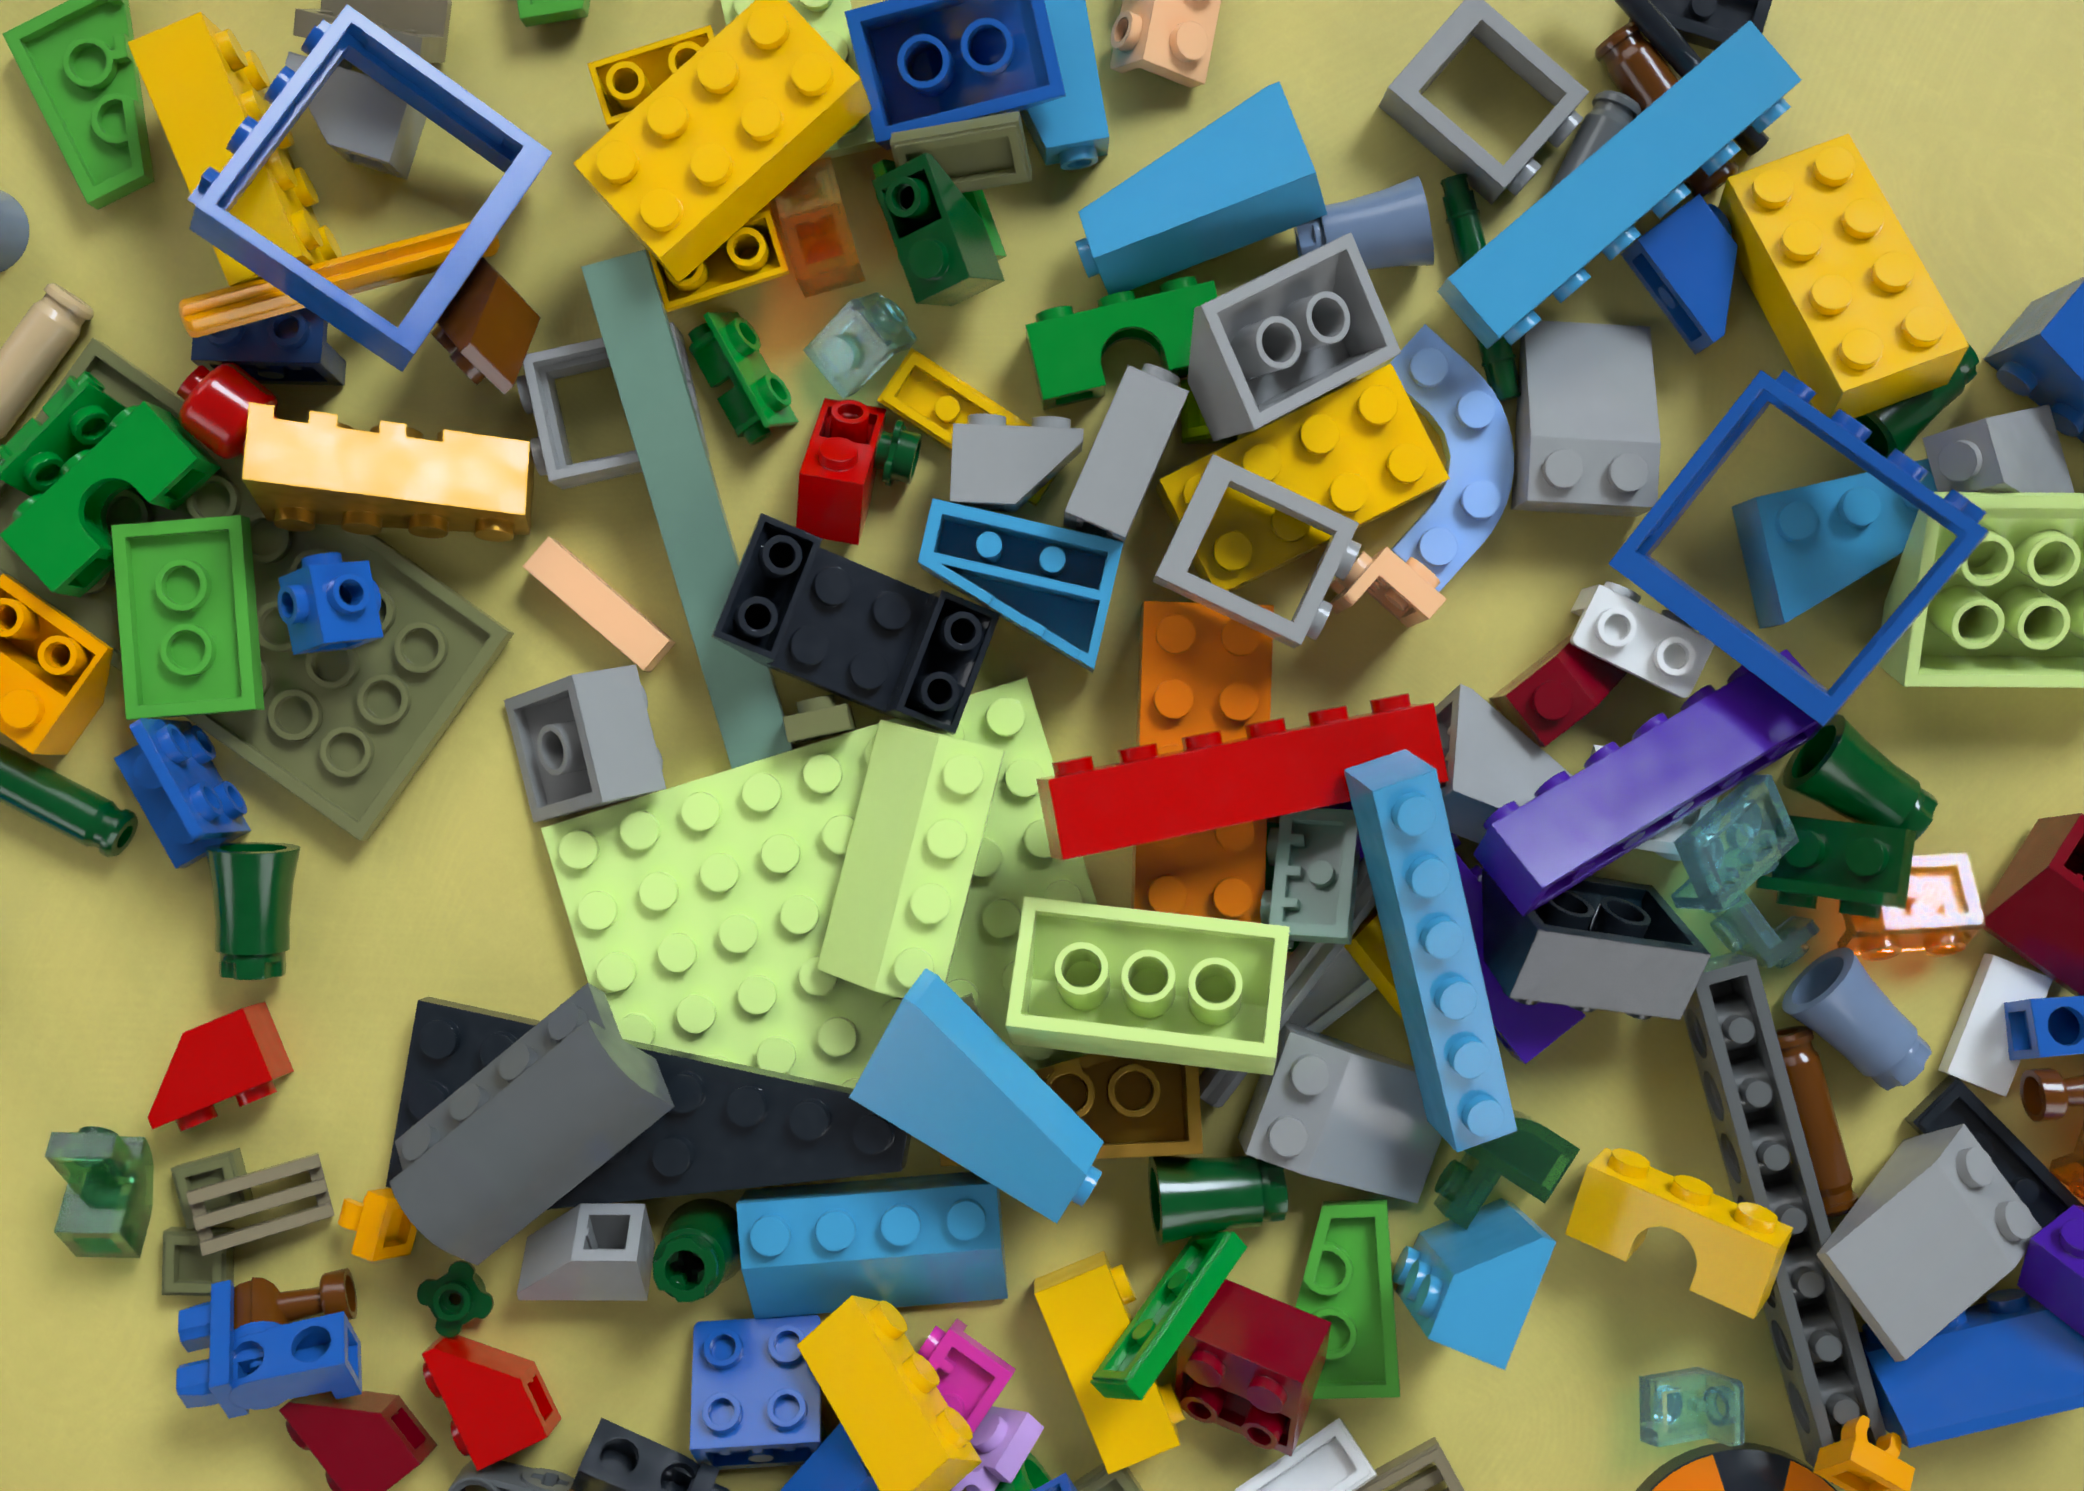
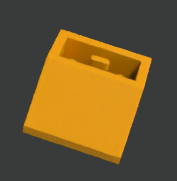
[0,573,113,755]

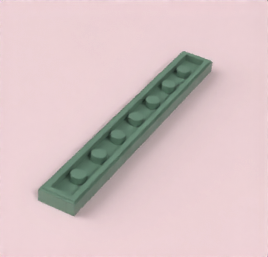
[581,249,794,769]

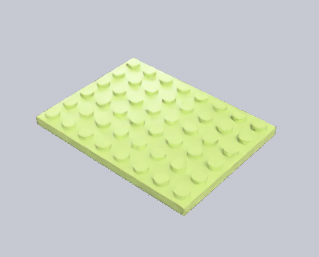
[541,677,1098,1089]

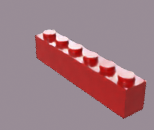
[1036,693,1448,860]

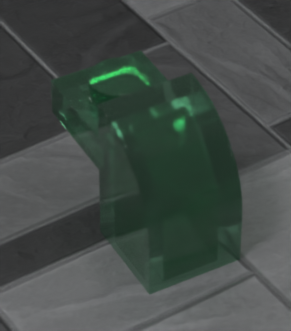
[1433,1110,1580,1230]
[44,1126,154,1258]

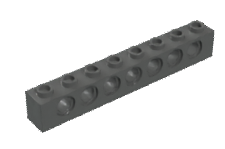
[1683,952,1886,1484]

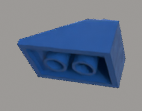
[845,0,1066,150]

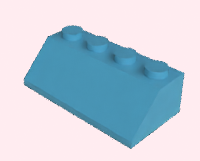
[736,1172,1008,1319]

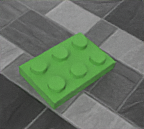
[111,515,265,720]

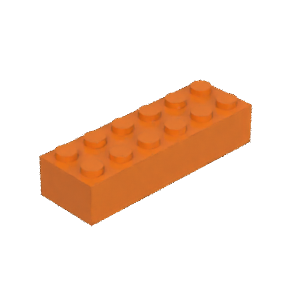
[1131,601,1274,923]

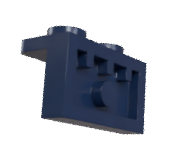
[191,308,346,386]

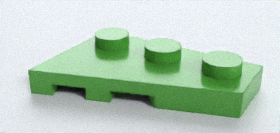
[3,0,154,210]
[1295,1199,1400,1399]

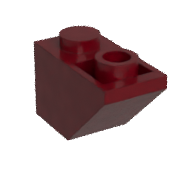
[279,1391,437,1491]

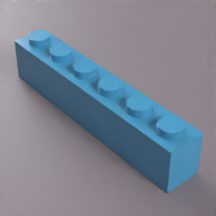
[1437,20,1801,349]
[1344,749,1517,1153]

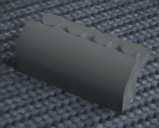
[389,983,674,1266]

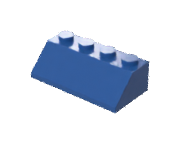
[1859,1289,2084,1448]

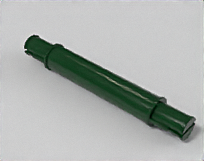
[1440,173,1521,402]

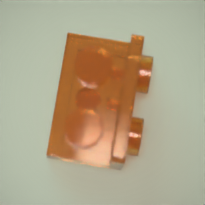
[1837,853,1986,961]

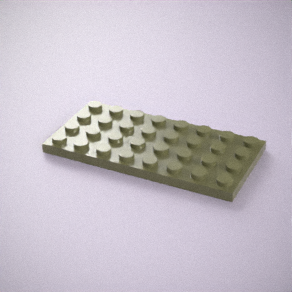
[0,338,514,841]

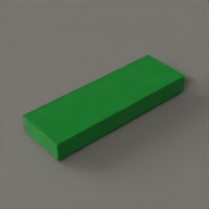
[1090,1231,1247,1401]

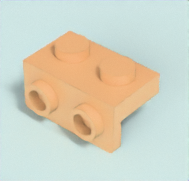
[1110,0,1221,88]
[1329,547,1447,628]

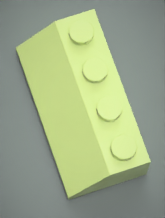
[817,719,1005,998]
[1006,896,1290,1075]

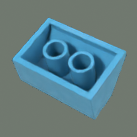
[1393,1198,1556,1370]

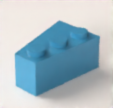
[1732,458,1938,629]
[918,498,1123,673]

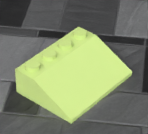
[1878,492,2084,688]

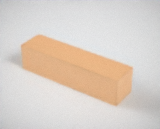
[522,536,676,672]

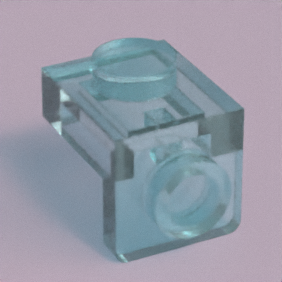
[803,292,917,399]
[1704,888,1820,968]
[1639,1367,1745,1447]

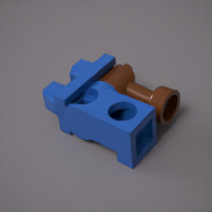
[2004,996,2084,1122]
[176,1268,362,1419]

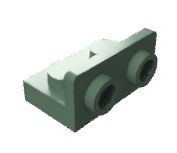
[1260,808,1361,949]

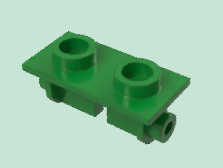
[688,312,799,446]
[0,371,127,497]

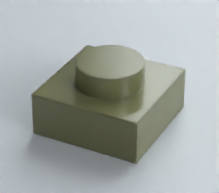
[783,695,856,743]

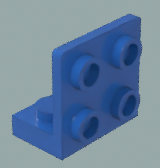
[114,718,251,869]
[689,1314,828,1470]

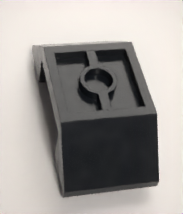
[711,513,1001,734]

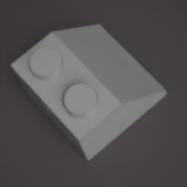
[504,664,666,823]

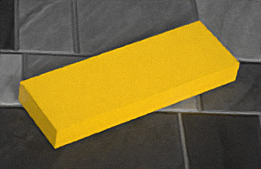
[877,348,1057,507]

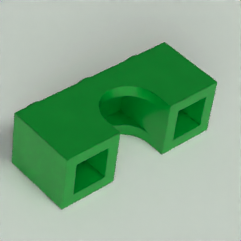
[1026,276,1218,410]
[0,401,221,598]

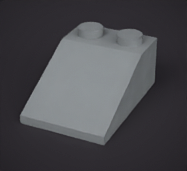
[1511,321,1661,517]
[1238,1021,1442,1204]
[1816,1124,2042,1362]

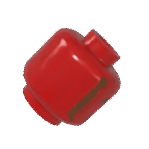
[177,362,279,459]

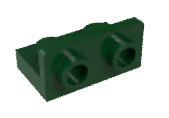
[1756,814,1916,919]

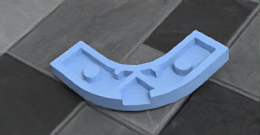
[1389,324,1514,592]

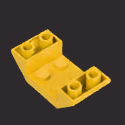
[587,25,790,312]

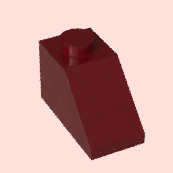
[1490,634,1628,747]

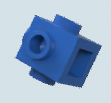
[277,552,384,655]

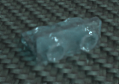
[1671,774,1799,913]

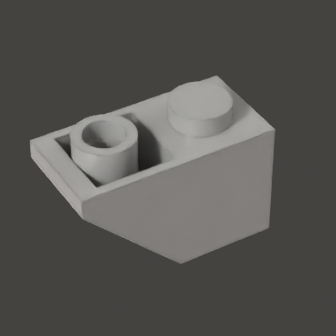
[285,51,427,180]
[950,413,1084,512]
[517,1203,655,1301]

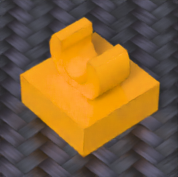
[338,1188,417,1262]
[1813,1415,1915,1491]

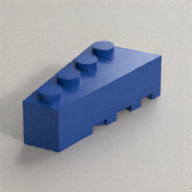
[1984,277,2084,443]

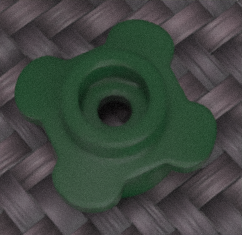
[874,420,922,487]
[417,1260,494,1337]

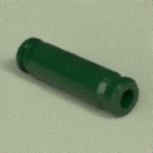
[0,743,138,857]

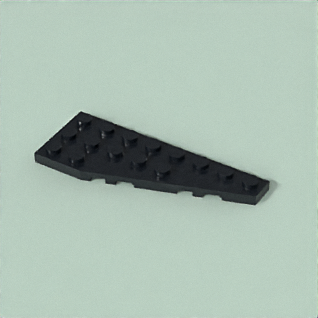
[386,997,912,1210]

